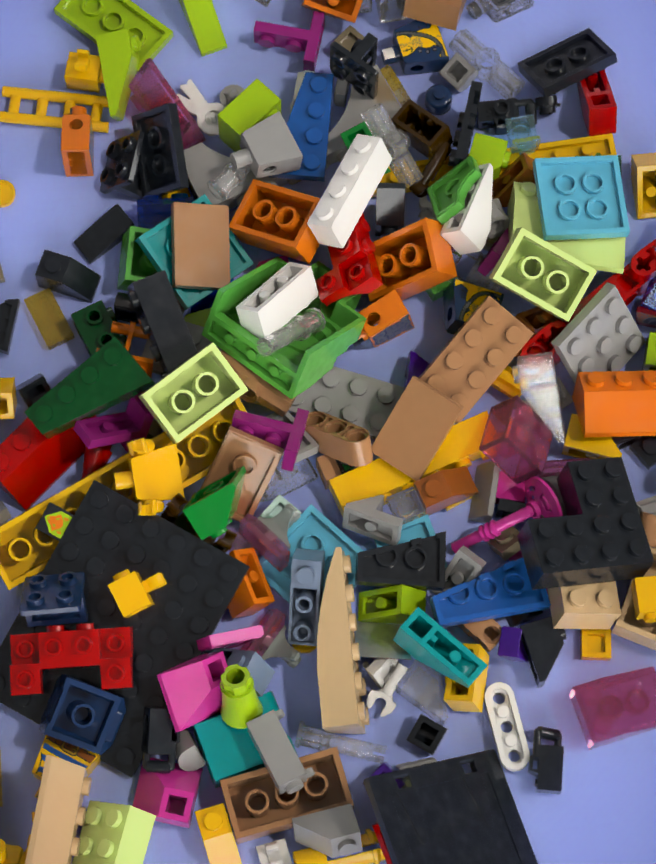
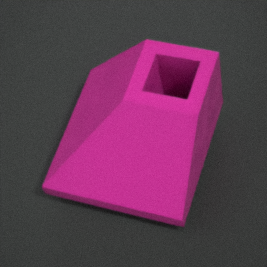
[157,651,228,732]
[132,757,203,828]

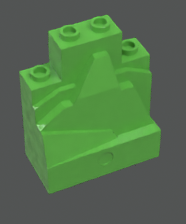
[201,256,367,399]

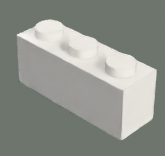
[236,262,319,341]

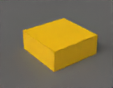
[580,629,611,661]

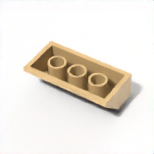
[25,755,92,864]

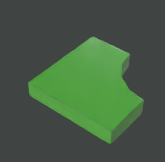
[427,156,482,225]

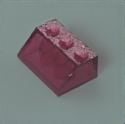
[128,58,206,150]

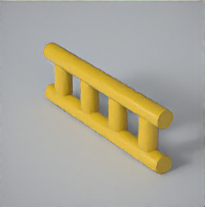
[0,86,109,133]

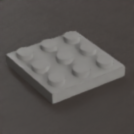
[551,282,646,383]

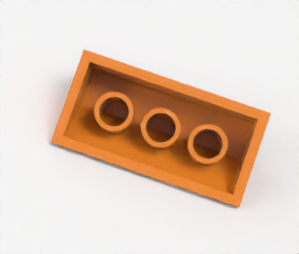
[572,370,656,438]

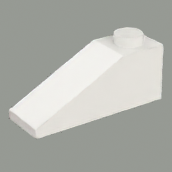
[440,163,493,255]

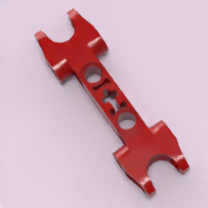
[517,239,656,381]

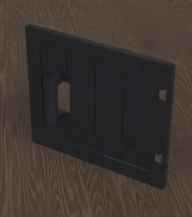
[364,749,538,864]

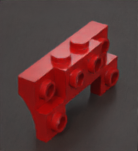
[315,213,383,306]
[9,623,133,696]

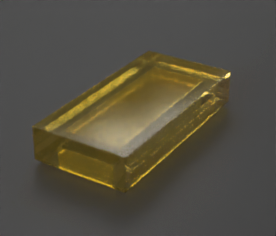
[380,65,410,106]
[24,288,75,350]

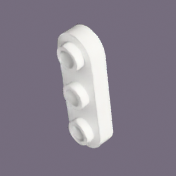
[484,682,530,772]

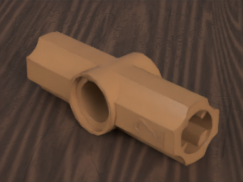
[221,350,297,417]

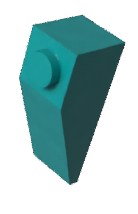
[393,607,488,688]

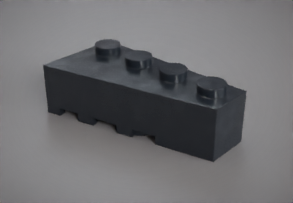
[127,270,198,379]

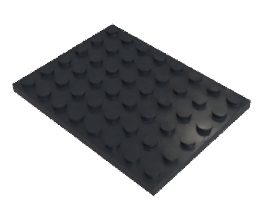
[0,480,250,778]

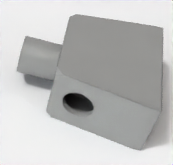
[230,112,303,178]

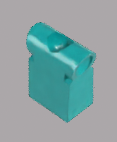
[194,691,298,788]

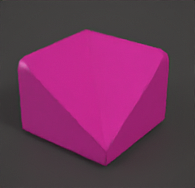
[495,471,527,504]

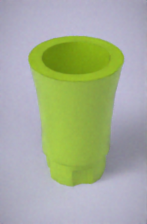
[220,664,263,729]

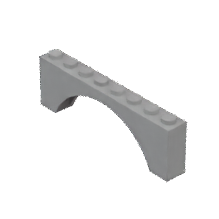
[184,65,400,210]

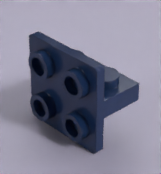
[19,571,88,627]

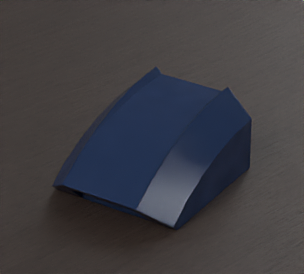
[39,673,126,755]

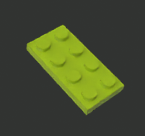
[54,0,174,75]

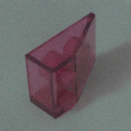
[569,666,656,750]

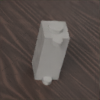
[246,709,315,795]

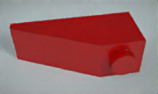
[577,70,617,136]

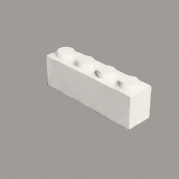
[307,134,392,249]

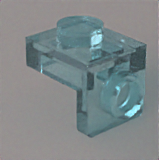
[505,114,541,155]

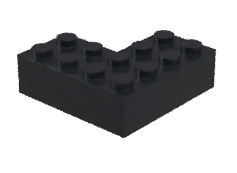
[517,457,654,590]

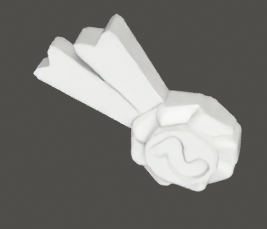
[173,79,225,136]

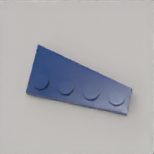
[269,72,334,182]
[429,557,551,628]

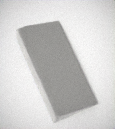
[469,460,501,523]

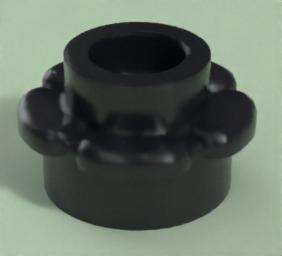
[535,95,561,115]

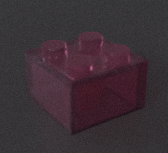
[479,395,554,484]

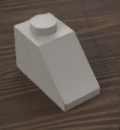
[292,804,363,858]

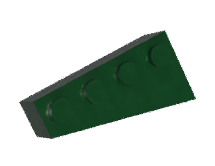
[24,337,155,439]

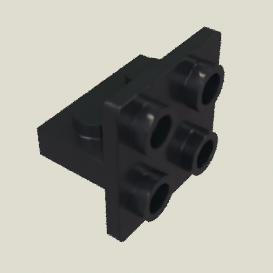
[330,33,379,99]
[100,130,145,200]

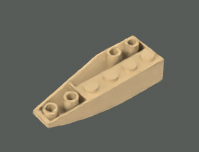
[317,547,370,734]

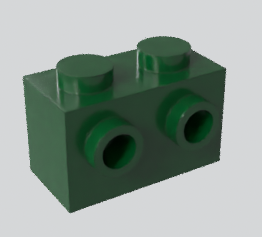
[70,300,127,357]

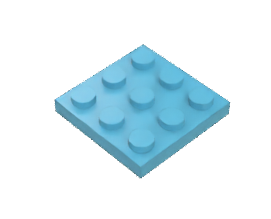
[532,155,630,241]
[259,504,363,604]

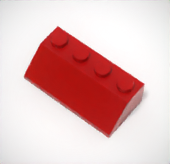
[0,415,97,511]

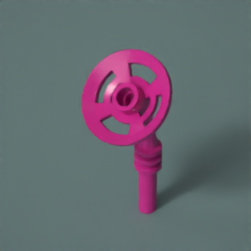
[451,476,563,553]

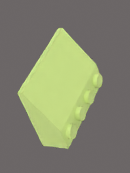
[507,181,626,274]

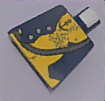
[381,20,449,75]
[443,278,504,335]

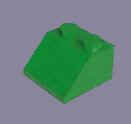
[183,466,246,540]

